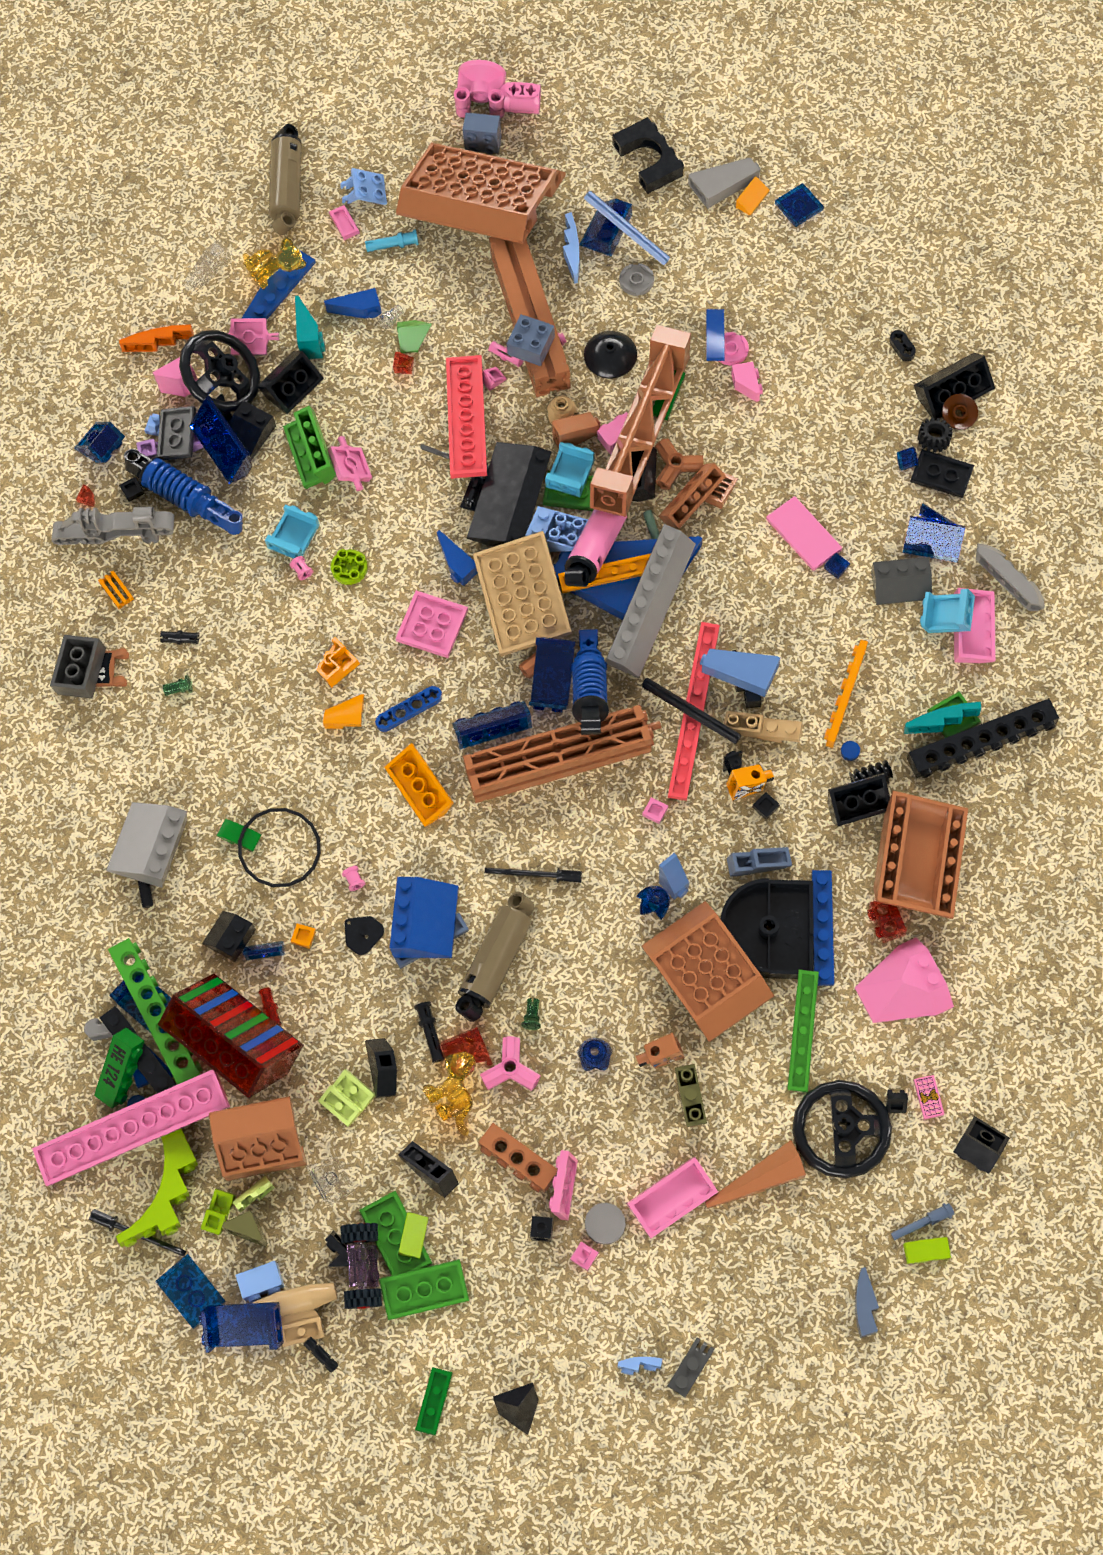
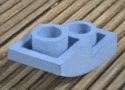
[618,1357,662,1375]

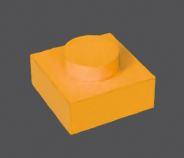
[291,923,316,949]

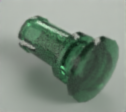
[163,675,193,696]
[521,998,541,1030]

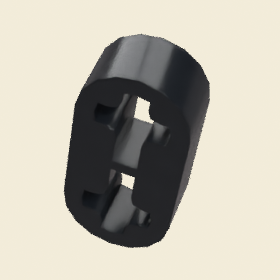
[889,330,916,361]

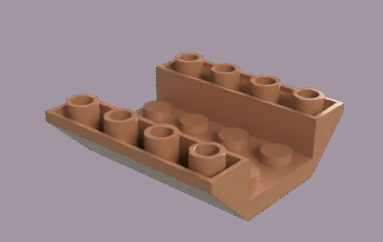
[209,1096,307,1181]

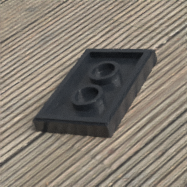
[910,449,974,498]

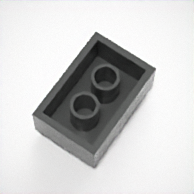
[50,635,106,699]

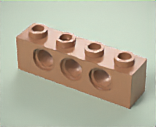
[658,463,726,529]
[478,1123,558,1193]

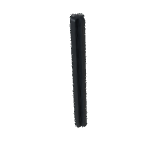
[642,678,741,744]

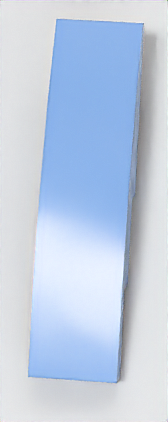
[563,212,580,284]

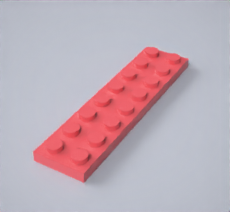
[446,355,487,479]

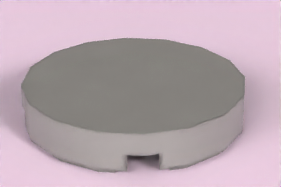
[619,263,654,296]
[585,1203,626,1245]

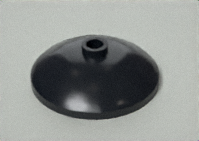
[584,331,637,379]

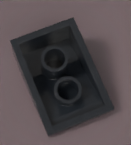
[216,400,276,467]

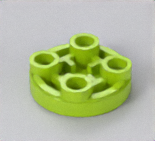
[331,549,368,585]

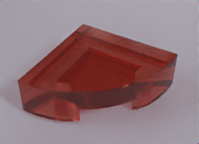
[76,484,95,507]

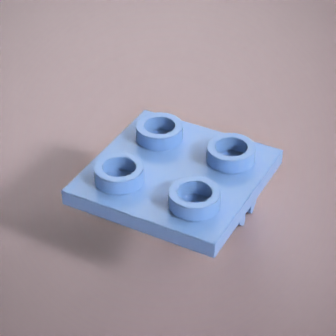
[340,168,387,205]

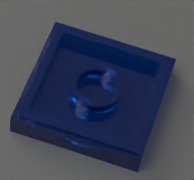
[775,183,824,227]

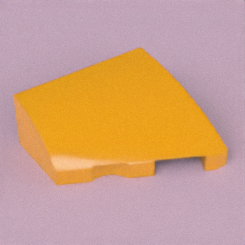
[316,637,360,688]

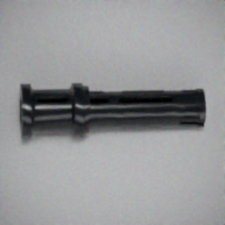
[414,1001,445,1063]

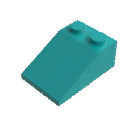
[295,295,326,359]

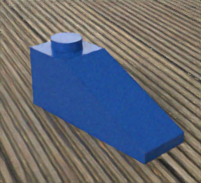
[324,288,382,319]
[437,530,478,586]

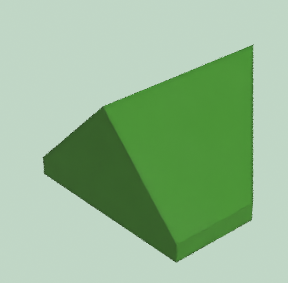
[397,320,432,354]

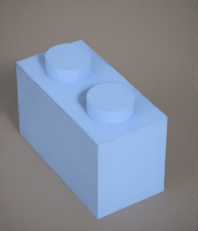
[235,1261,285,1303]

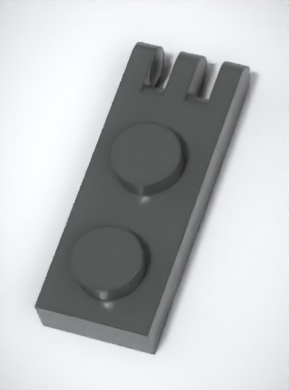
[667,1337,715,1398]

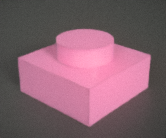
[642,797,668,824]

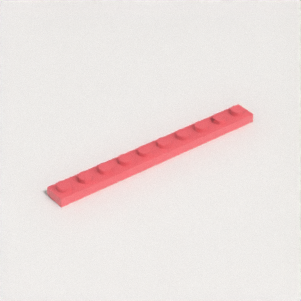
[668,622,720,801]

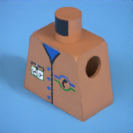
[636,1033,685,1068]

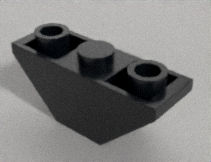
[365,1038,397,1098]

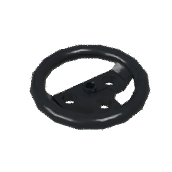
[179,330,261,413]
[792,1080,892,1179]

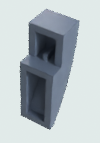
[726,847,792,877]
[855,1267,879,1338]

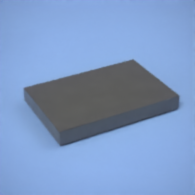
[157,406,196,461]

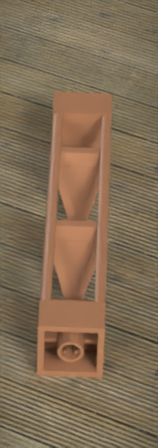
[590,325,691,517]

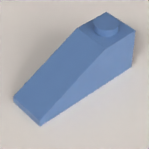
[659,853,689,900]

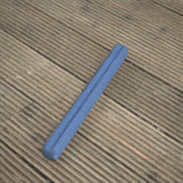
[584,191,670,265]

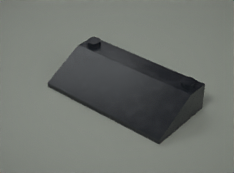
[467,442,551,547]

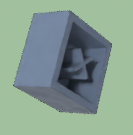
[462,113,502,154]
[507,314,555,366]

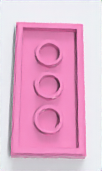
[766,496,842,571]

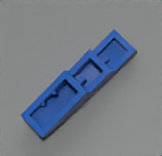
[706,309,725,361]

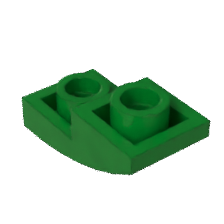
[216,819,262,852]

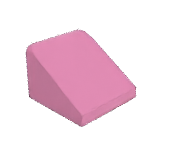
[482,367,507,391]

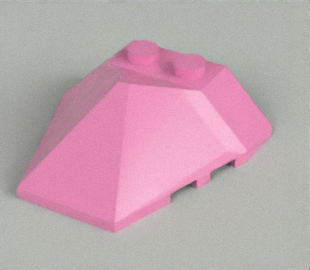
[855,938,954,1023]

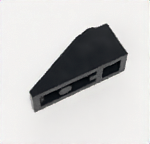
[398,1141,459,1198]

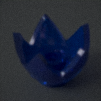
[636,885,670,920]
[577,1037,613,1071]

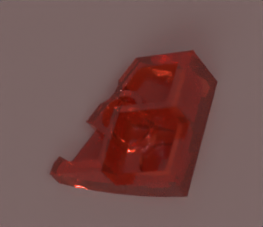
[441,1026,493,1066]

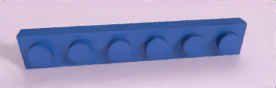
[812,870,834,986]

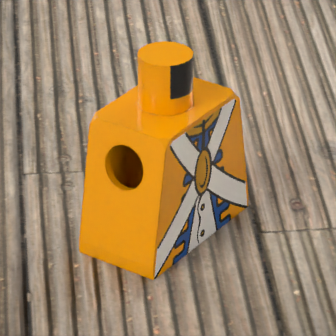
[726,764,774,801]

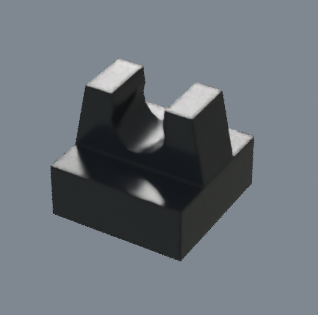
[886,1090,908,1113]

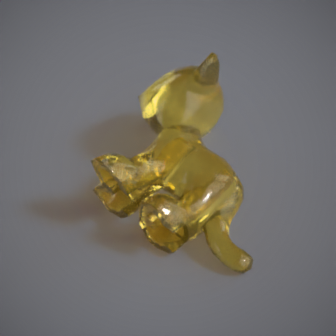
[242,237,306,290]
[422,1052,476,1136]

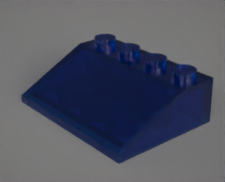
[189,396,252,484]

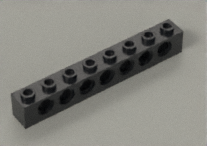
[907,698,1059,778]

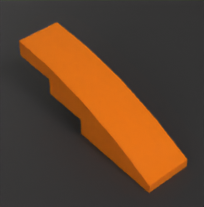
[119,324,194,352]

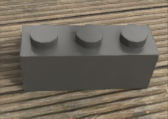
[871,557,932,605]

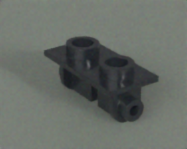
[460,476,485,512]
[723,750,743,776]

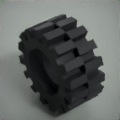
[917,418,953,452]

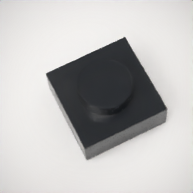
[119,477,145,502]
[752,792,780,820]

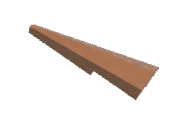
[705,1140,806,1209]

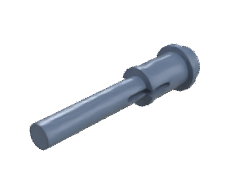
[891,1203,955,1241]

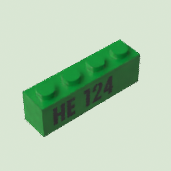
[94,1028,144,1109]

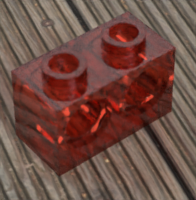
[867,901,907,943]

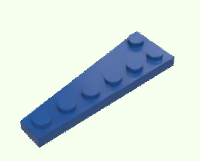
[241,243,316,319]

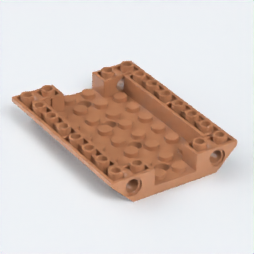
[396,142,566,244]

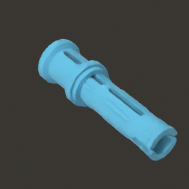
[365,229,419,252]

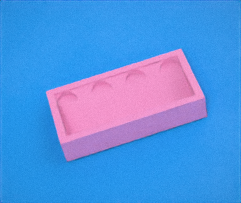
[954,588,996,663]
[626,1157,718,1239]

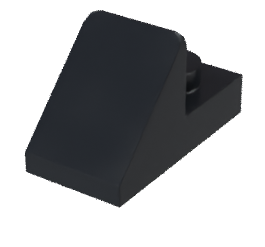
[325,1230,359,1267]

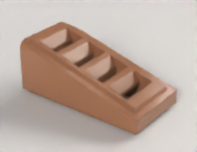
[705,472,738,509]

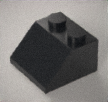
[202,911,256,962]
[953,1116,1010,1174]

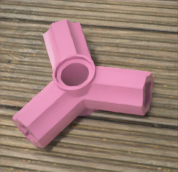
[480,1036,541,1091]

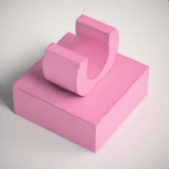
[570,1242,599,1271]

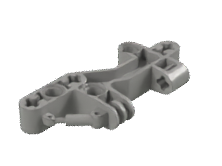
[52,507,175,545]

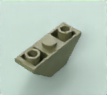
[675,1064,707,1127]

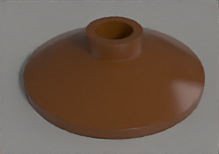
[942,394,978,430]

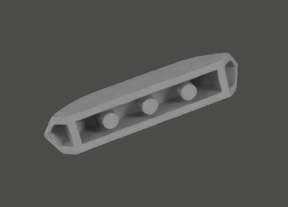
[976,543,1045,611]

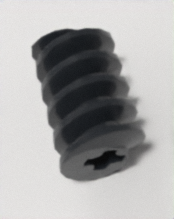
[849,760,893,785]

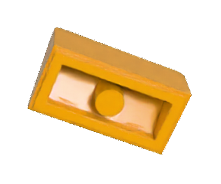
[736,176,770,216]

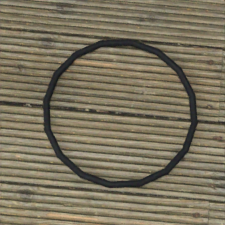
[238,808,321,887]

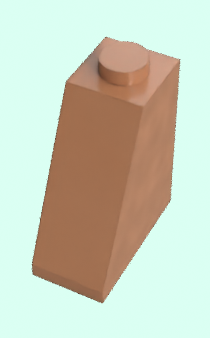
[551,412,601,448]

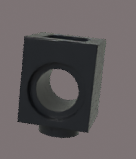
[530,1216,554,1242]

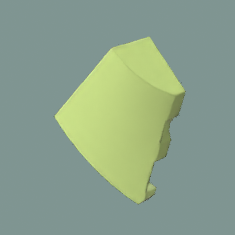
[233,1176,275,1212]

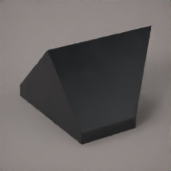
[493,1382,539,1435]

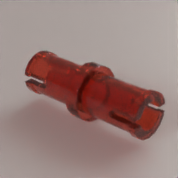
[258,987,282,1028]

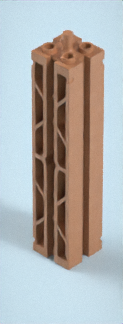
[489,237,571,397]
[463,705,662,803]

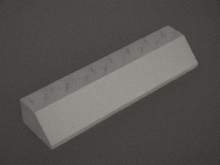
[605,524,696,678]

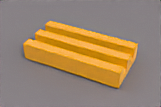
[98,571,134,609]

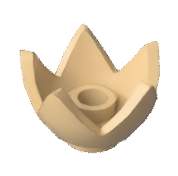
[546,396,578,424]

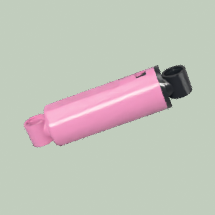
[564,509,627,587]

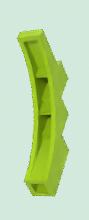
[116,1129,198,1248]

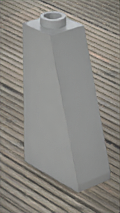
[688,157,760,209]

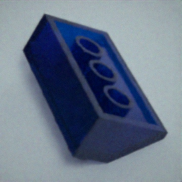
[452,701,532,750]

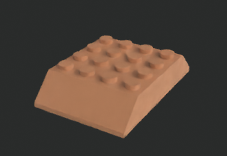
[873,791,968,919]

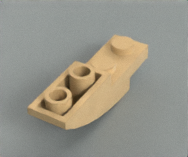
[724,711,803,743]

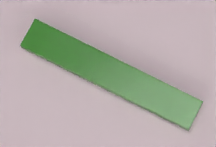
[787,970,819,1092]

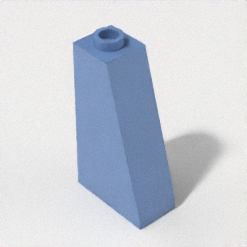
[700,649,781,697]

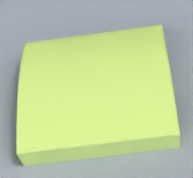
[318,1069,375,1127]

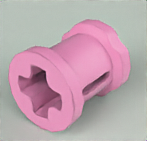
[289,556,313,580]
[342,866,365,891]

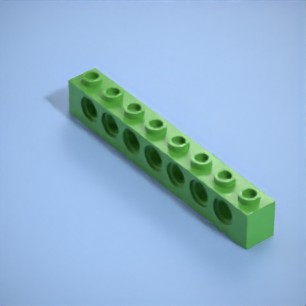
[108,938,203,1085]

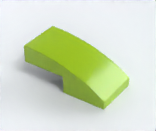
[200,1189,236,1235]
[903,1237,951,1264]

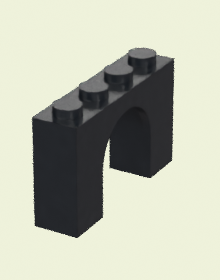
[612,117,684,194]

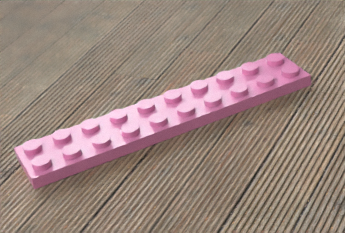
[32,1069,230,1186]

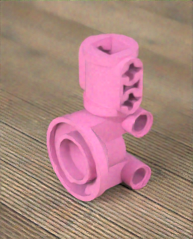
[454,60,541,118]

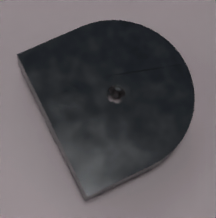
[720,878,814,979]

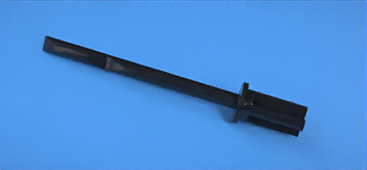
[484,867,582,883]
[89,1209,187,1256]

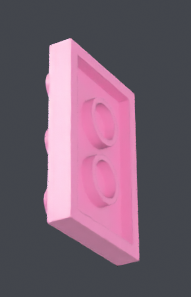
[549,1150,578,1220]

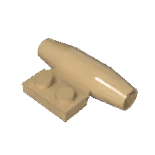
[253,1283,338,1347]

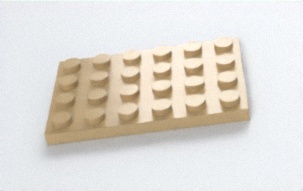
[473,531,573,657]

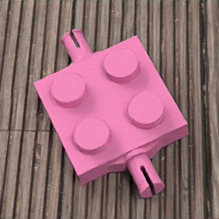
[228,318,279,355]
[328,436,372,491]

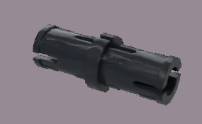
[160,630,199,645]

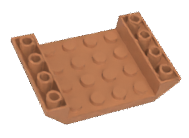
[641,901,774,1042]

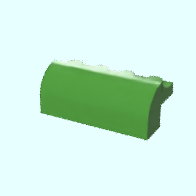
[283,405,336,489]

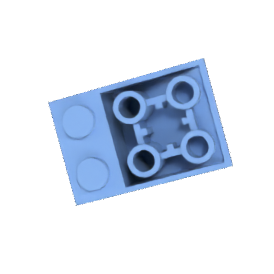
[525,506,588,552]

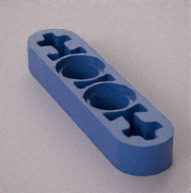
[375,686,442,732]

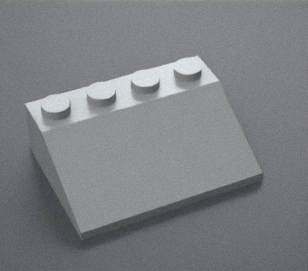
[106,802,187,888]

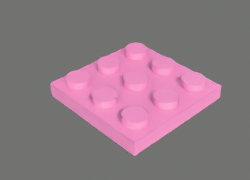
[395,590,468,658]

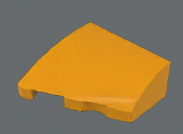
[323,694,364,729]

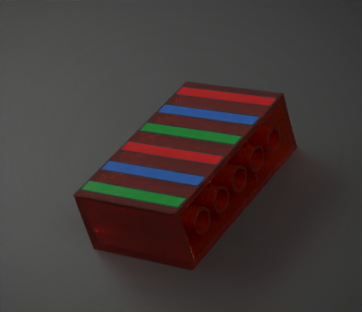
[158,974,304,1098]

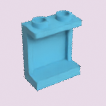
[545,442,595,498]
[265,505,319,559]
[920,589,975,633]

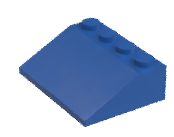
[389,877,459,958]

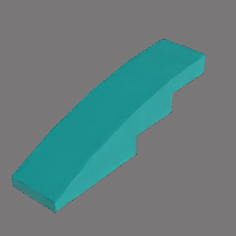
[904,702,982,734]

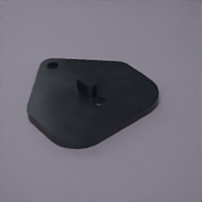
[344,916,384,955]

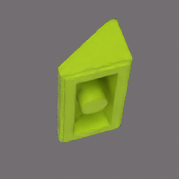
[399,1212,429,1258]

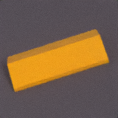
[384,743,454,827]

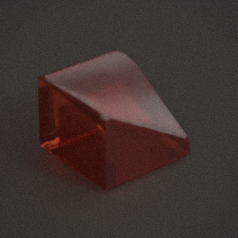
[393,352,414,374]

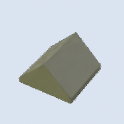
[222,1211,268,1247]

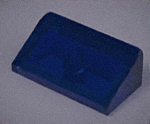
[243,941,285,960]

